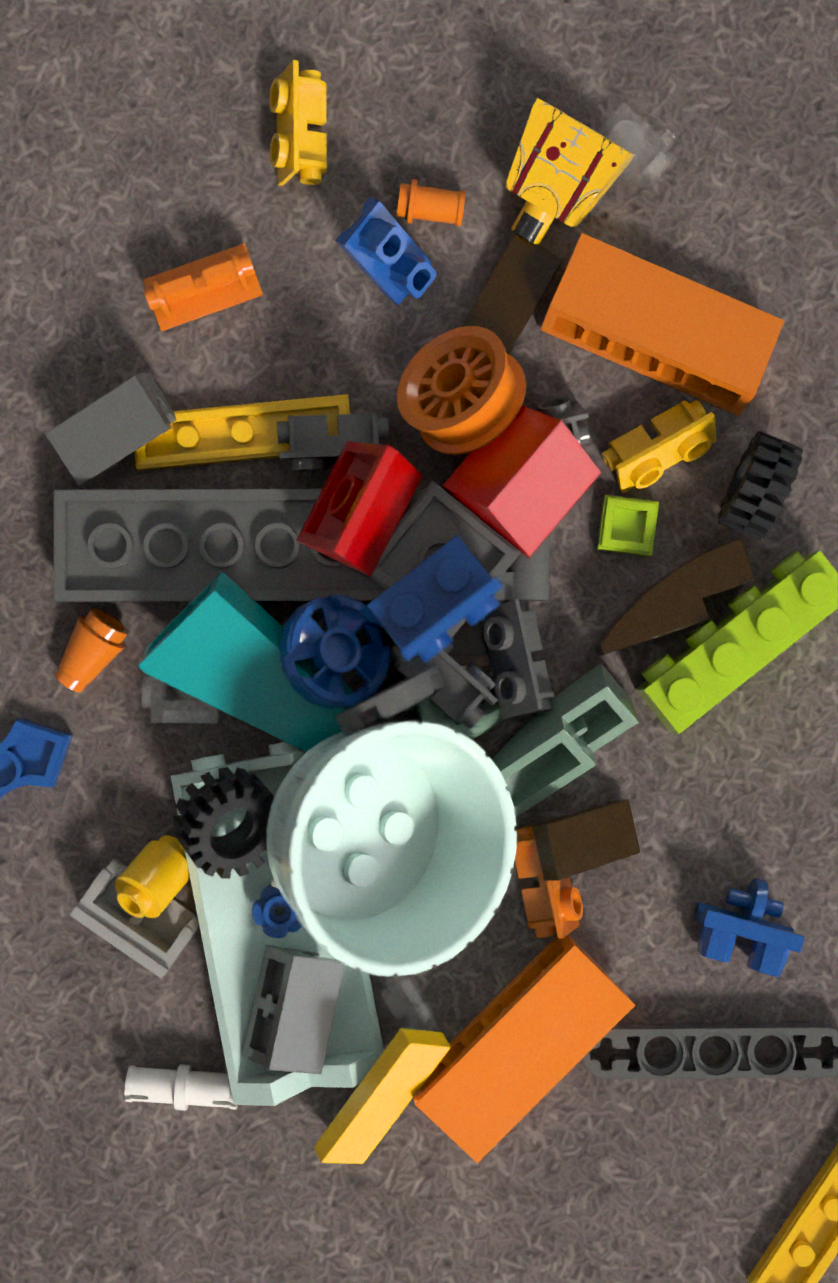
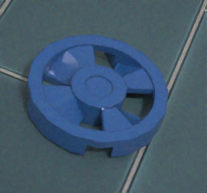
[279,594,391,709]

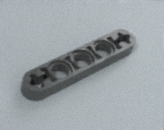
[582,1022,838,1079]

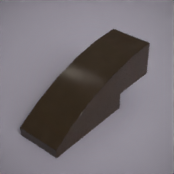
[594,538,755,656]

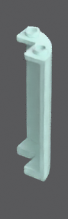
[171,741,384,1106]

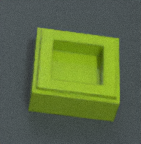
[596,495,659,557]

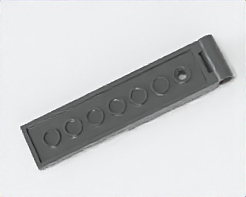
[54,489,550,603]

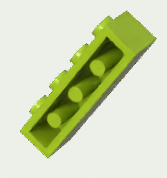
[635,551,838,734]

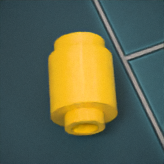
[115,835,190,918]

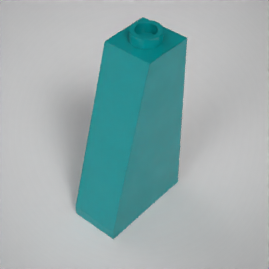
[138,571,366,752]

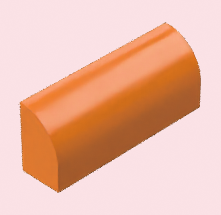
[540,233,785,416]
[413,935,635,1164]

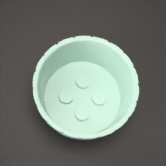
[267,721,517,976]

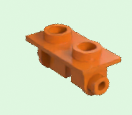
[143,243,263,332]
[514,825,583,939]

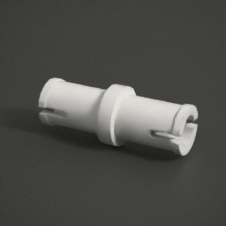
[125,1064,238,1111]

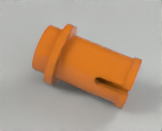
[396,179,466,226]

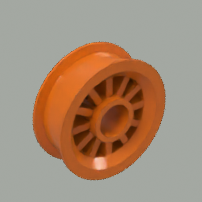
[397,326,526,455]

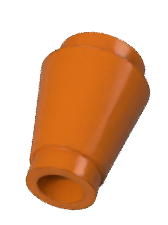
[54,608,129,692]

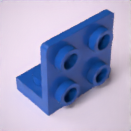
[367,535,504,663]

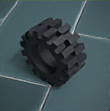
[718,431,803,540]
[173,767,274,879]

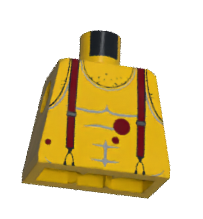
[505,98,635,245]

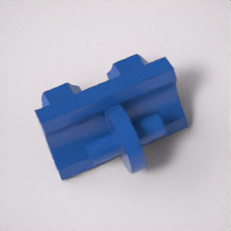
[335,197,437,305]
[694,878,805,977]

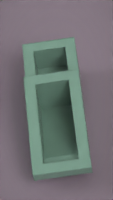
[492,663,639,818]

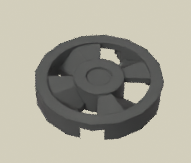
[334,664,446,736]

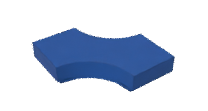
[0,718,73,799]

